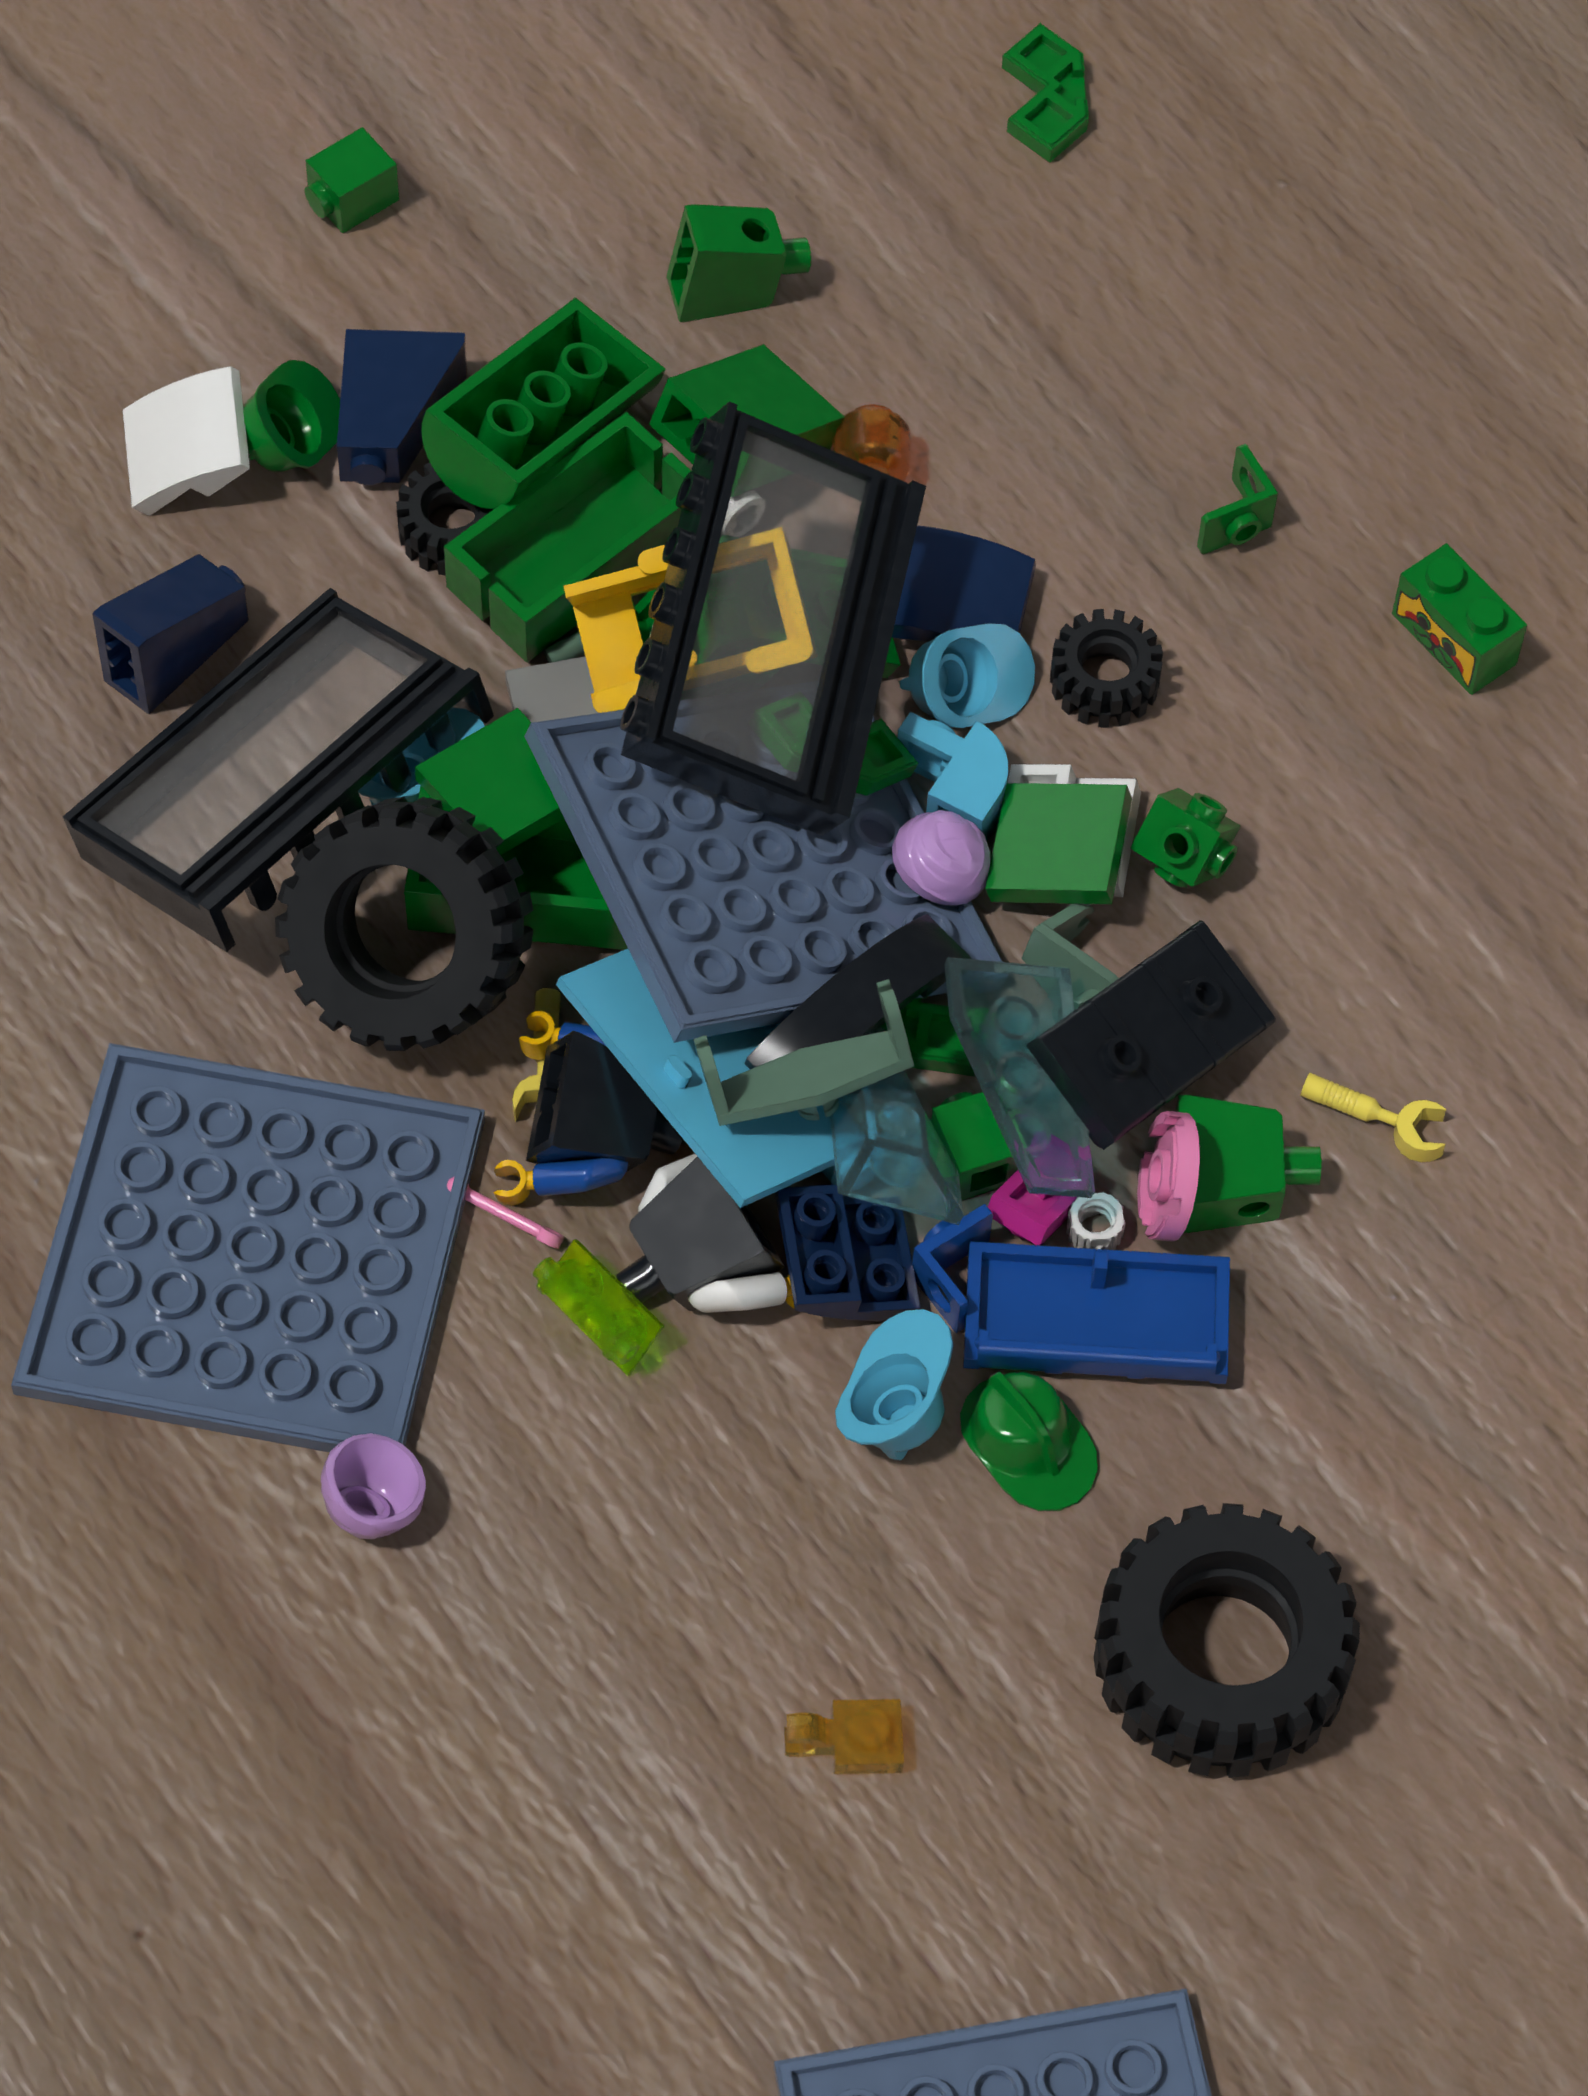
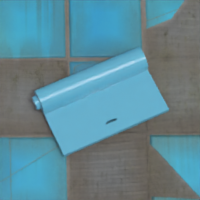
[556,949,882,1208]

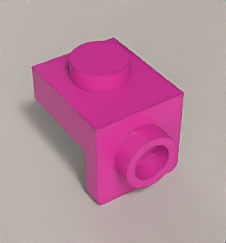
[988,1134,1092,1246]

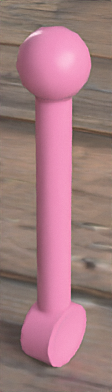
[447,1177,564,1249]

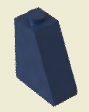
[337,329,467,485]
[92,554,249,714]

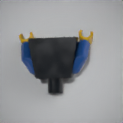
[493,1011,683,1206]

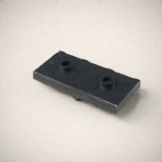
[1026,920,1276,1150]

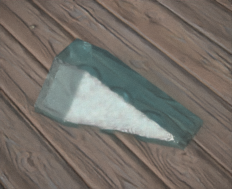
[830,1027,964,1225]

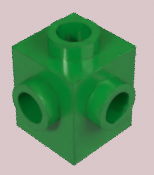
[1130,788,1241,887]

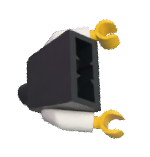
[616,1154,795,1313]

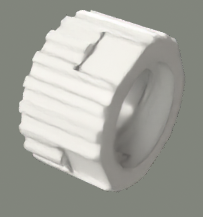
[1066,1192,1125,1250]

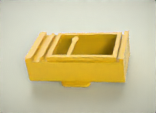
[563,528,817,713]

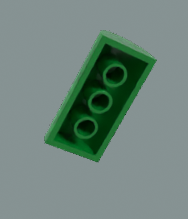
[422,297,666,509]

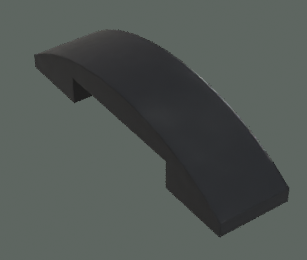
[744,914,971,1069]

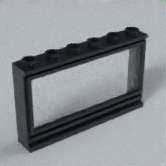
[620,401,926,836]
[63,588,494,952]

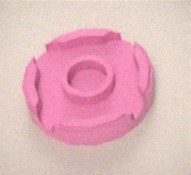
[1137,1111,1200,1242]

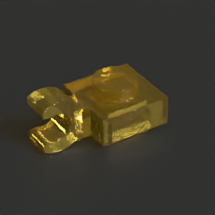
[784,1699,904,1774]

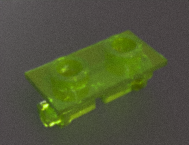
[533,1239,665,1375]

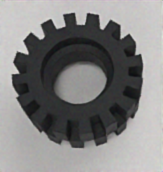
[396,463,495,576]
[1050,609,1163,728]

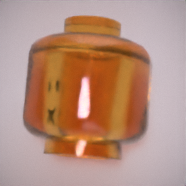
[833,404,911,481]

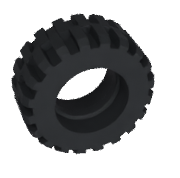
[275,797,534,1051]
[1093,1503,1360,1778]

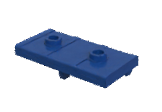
[963,1241,1230,1384]

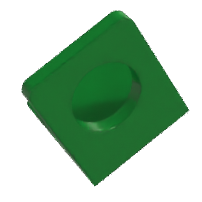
[1197,444,1278,554]

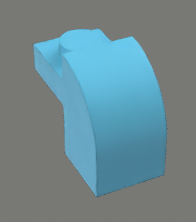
[898,712,1009,841]

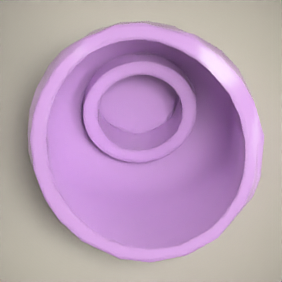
[892,810,991,906]
[321,1433,426,1539]

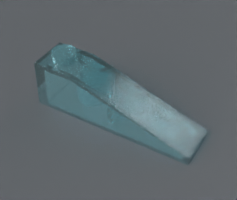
[944,957,1095,1198]

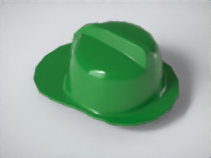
[243,360,340,472]
[960,1371,1098,1511]

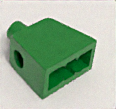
[666,204,811,322]
[1175,1095,1322,1233]

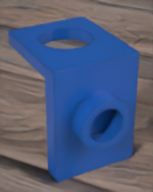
[912,1204,993,1333]

